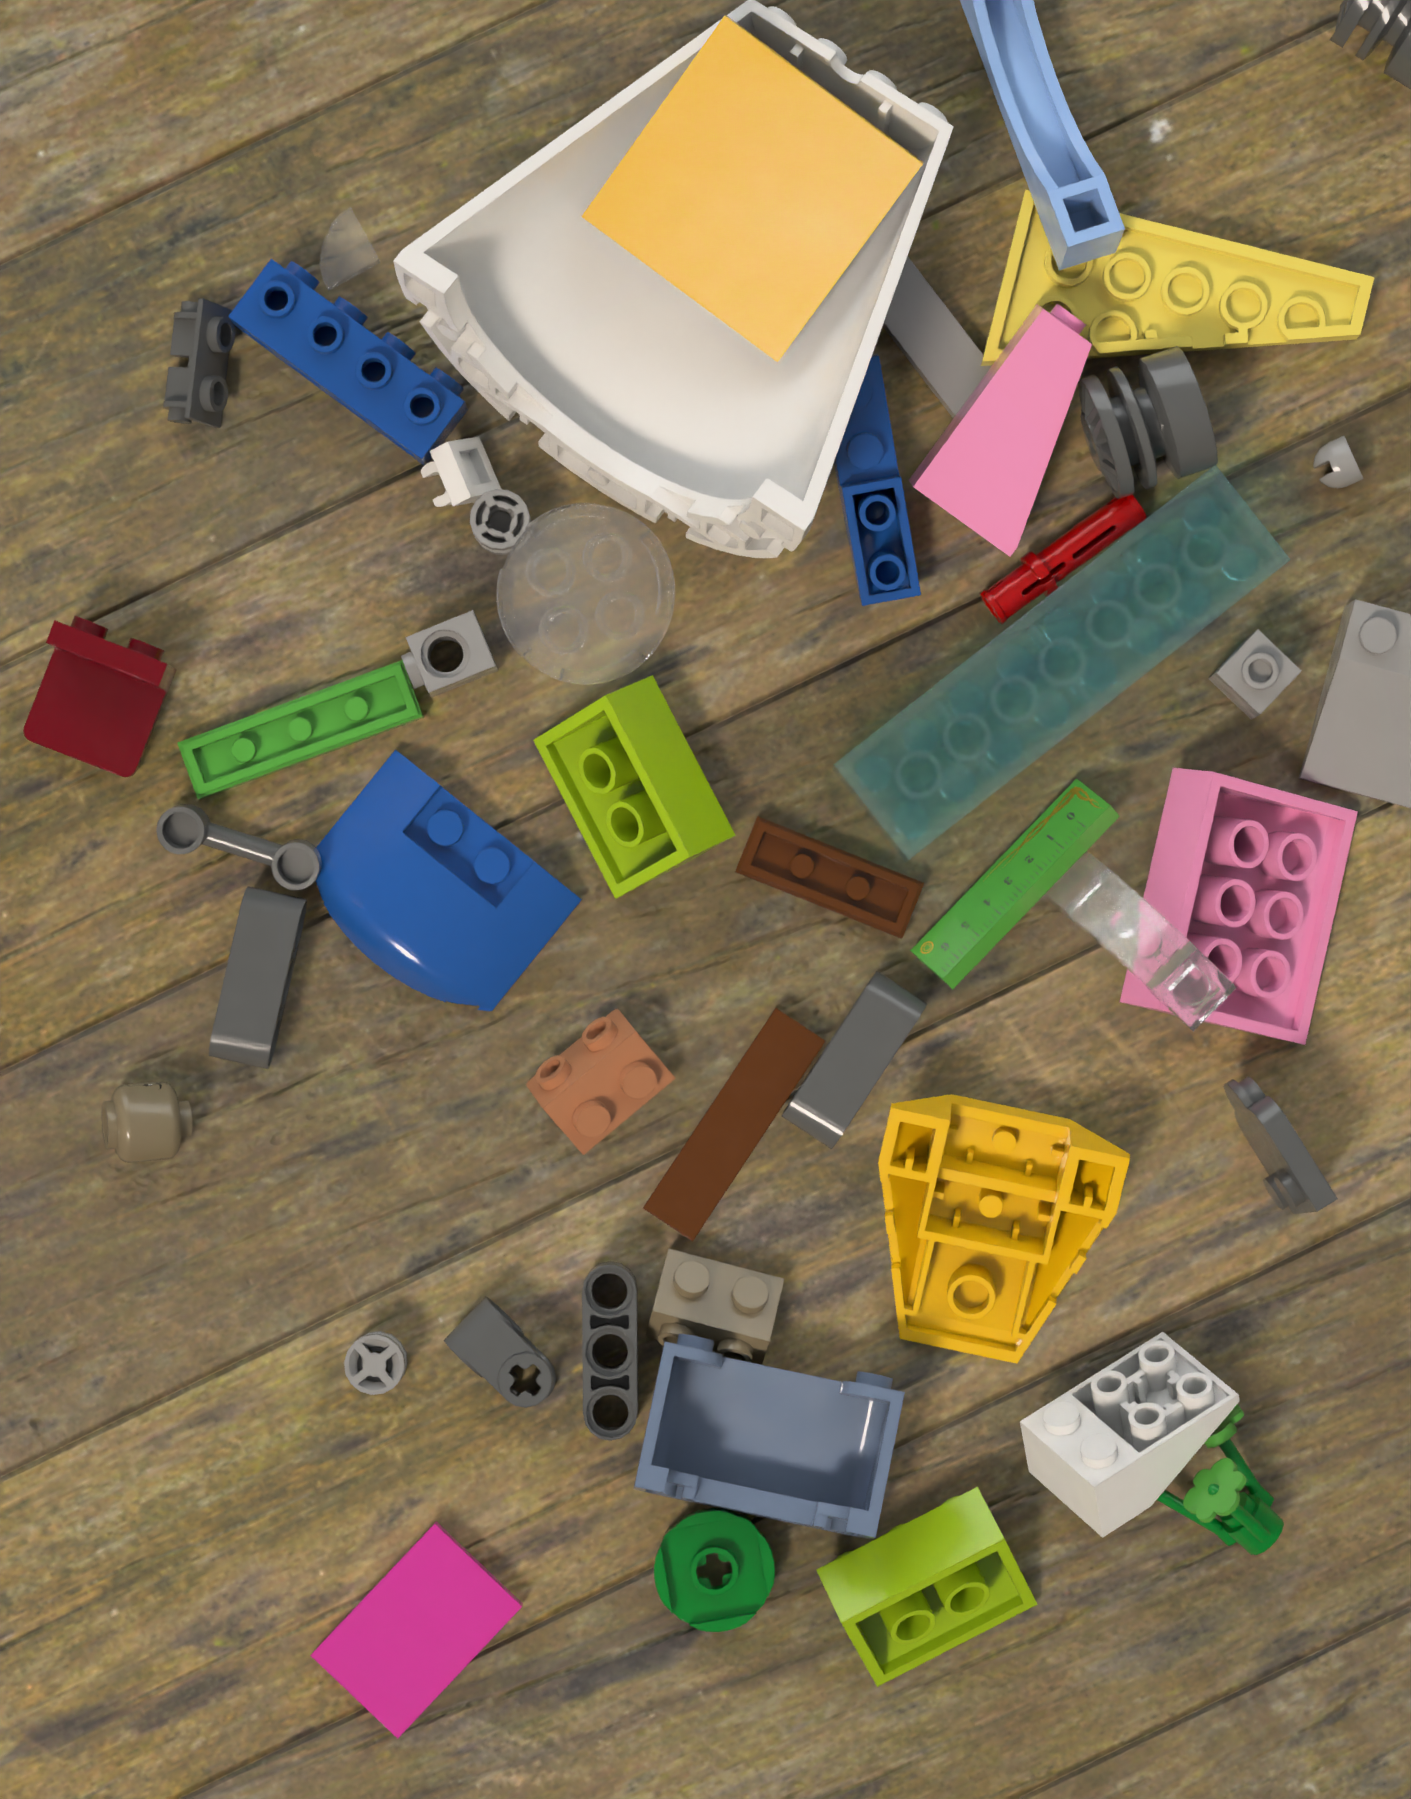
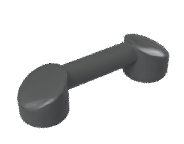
[156,804,322,890]

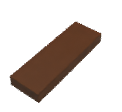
[735,816,924,939]

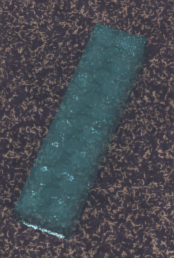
[832,465,1291,862]

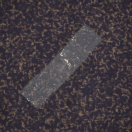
[1043,851,1236,1032]

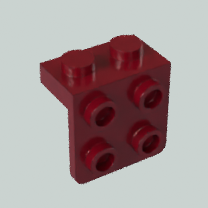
[23,616,176,778]

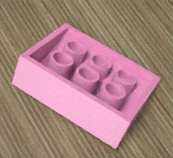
[1120,768,1358,1045]

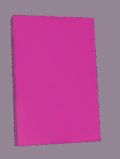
[310,1521,523,1739]

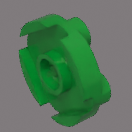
[654,1508,775,1632]

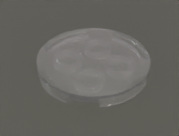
[497,503,675,685]

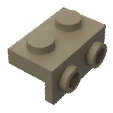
[646,1248,785,1365]

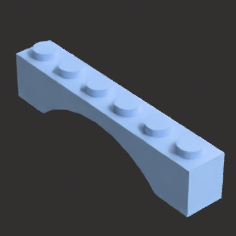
[960,0,1125,270]

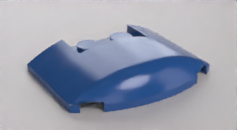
[316,749,582,1011]

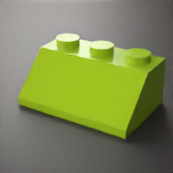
[533,675,736,899]
[816,1487,1038,1687]

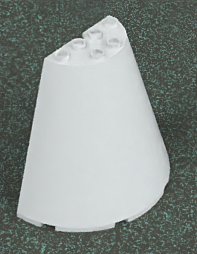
[393,0,954,558]

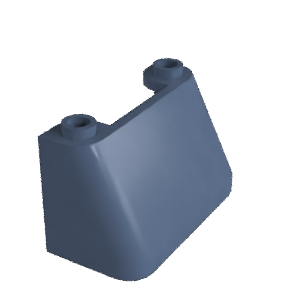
[633,1334,905,1539]

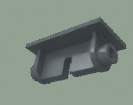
[163,298,235,428]

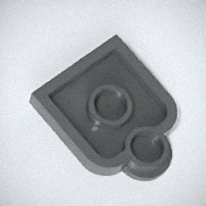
[1224,1076,1338,1214]

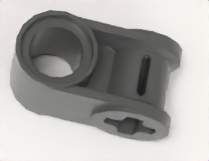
[444,1296,556,1408]

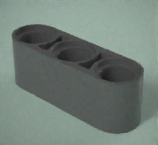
[209,886,307,1069]
[781,971,927,1149]
[582,1261,639,1441]

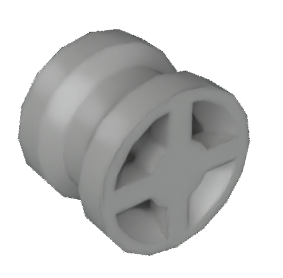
[344,1331,408,1395]

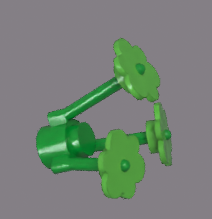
[1157,1404,1284,1555]

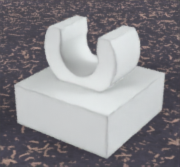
[421,436,501,507]

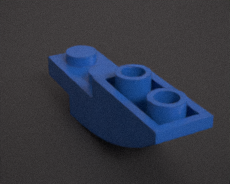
[834,354,921,606]

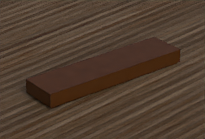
[643,1008,825,1241]

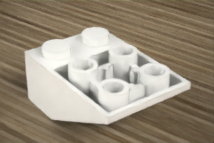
[1020,1332,1240,1538]

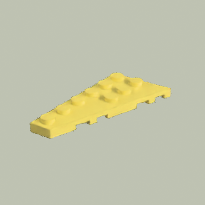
[981,189,1374,366]

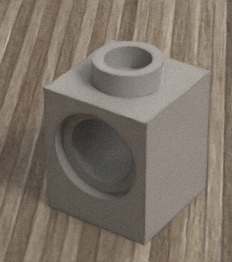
[401,610,498,698]
[1208,629,1302,720]

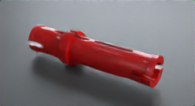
[980,495,1147,624]

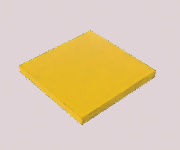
[581,15,924,362]

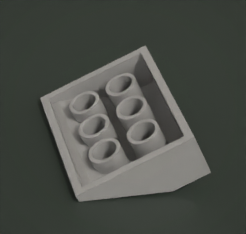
[1299,599,1411,809]

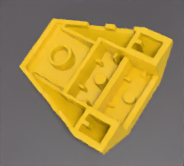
[878,1094,1130,1364]

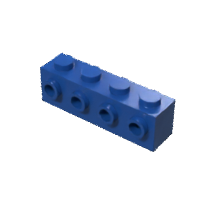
[228,259,468,466]

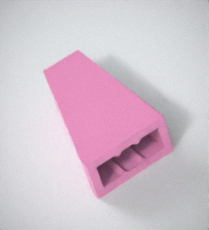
[909,304,1092,557]

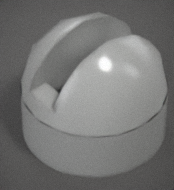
[1313,436,1363,489]

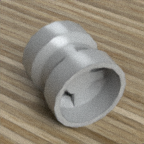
[470,489,532,555]

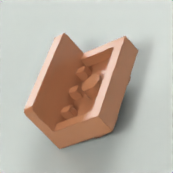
[526,1009,676,1155]

